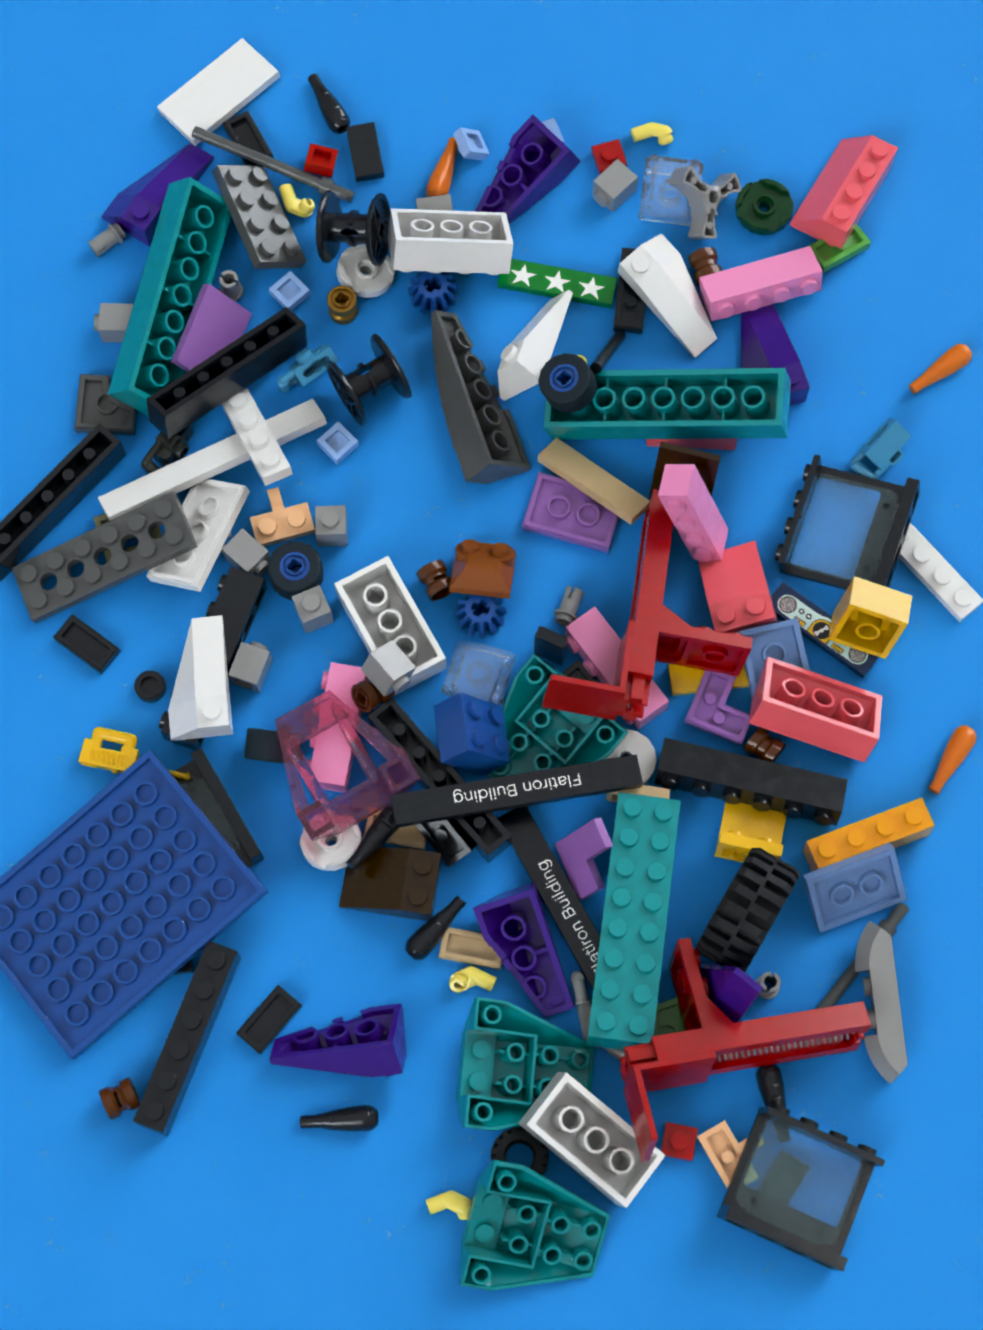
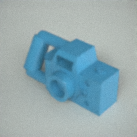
[277,343,339,392]
[850,417,911,479]

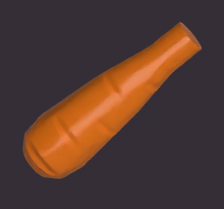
[426,138,458,197]
[908,344,972,394]
[928,725,977,794]

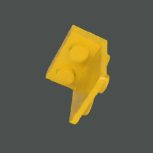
[714,802,786,863]

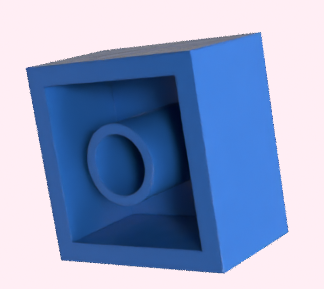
[434,692,510,775]

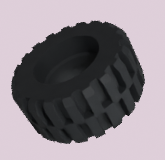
[696,848,800,973]

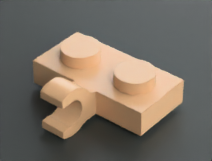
[249,487,315,547]
[697,1120,764,1189]

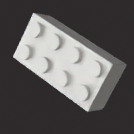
[387,208,514,275]
[334,556,447,696]
[518,1072,666,1208]

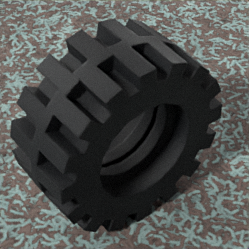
[491,1127,549,1175]

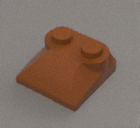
[449,539,516,599]

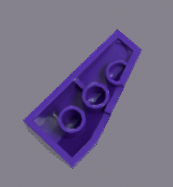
[475,115,581,224]
[101,143,214,247]
[741,304,810,406]
[473,882,575,1017]
[699,963,763,1023]
[269,1003,406,1077]

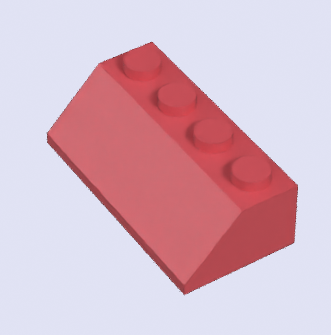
[789,135,898,250]
[749,657,882,762]

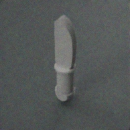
[570,971,591,1042]

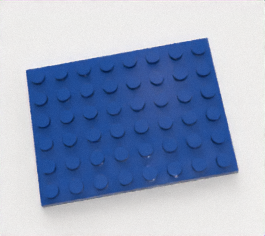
[0,750,268,1059]

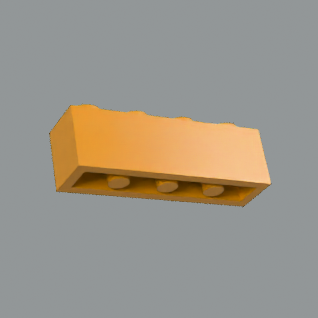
[803,797,935,871]

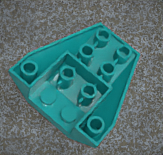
[487,653,629,808]
[456,997,595,1131]
[459,1159,610,1291]

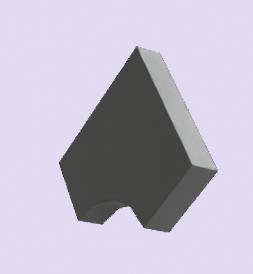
[74,374,137,435]

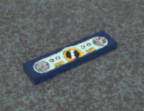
[771,582,879,678]

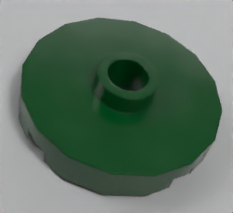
[735,179,794,235]

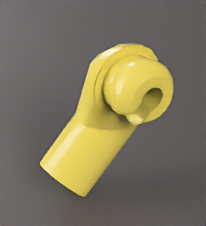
[630,122,673,146]
[279,183,315,218]
[449,966,497,993]
[425,1190,472,1220]

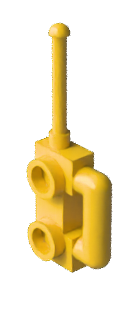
[78,727,191,781]

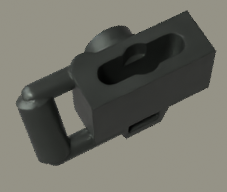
[141,424,194,474]

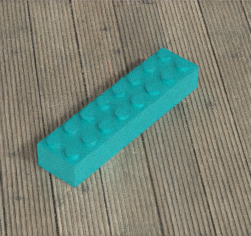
[108,177,231,416]
[544,368,791,440]
[586,792,681,1050]

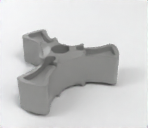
[669,166,741,240]

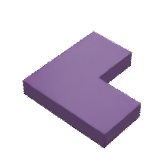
[684,670,750,746]
[555,818,613,901]

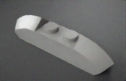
[855,921,908,1084]

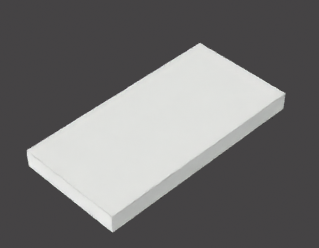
[157,38,280,146]
[146,479,250,592]

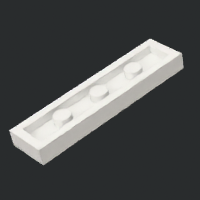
[222,388,293,486]
[899,523,983,623]

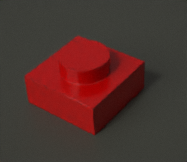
[591,139,627,175]
[304,143,338,178]
[661,1122,698,1162]

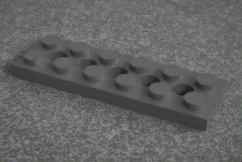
[12,491,198,623]

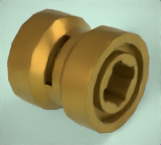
[327,286,358,325]

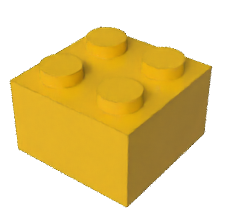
[828,576,912,659]

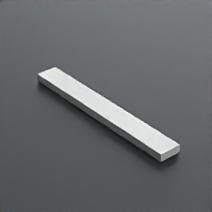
[98,399,327,521]

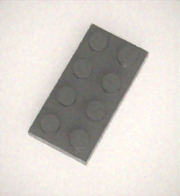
[212,165,306,269]

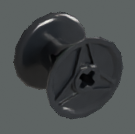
[316,190,390,267]
[325,333,412,426]

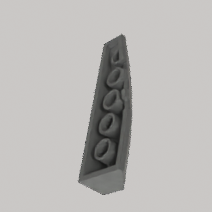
[431,310,531,484]

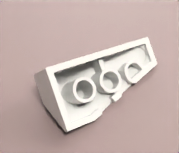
[618,233,717,359]
[497,290,573,401]
[168,615,233,741]

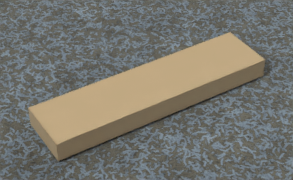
[537,438,650,525]

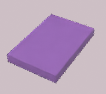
[171,283,252,372]
[522,472,619,553]

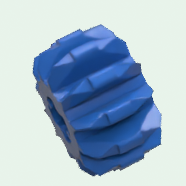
[408,271,458,314]
[455,594,506,639]

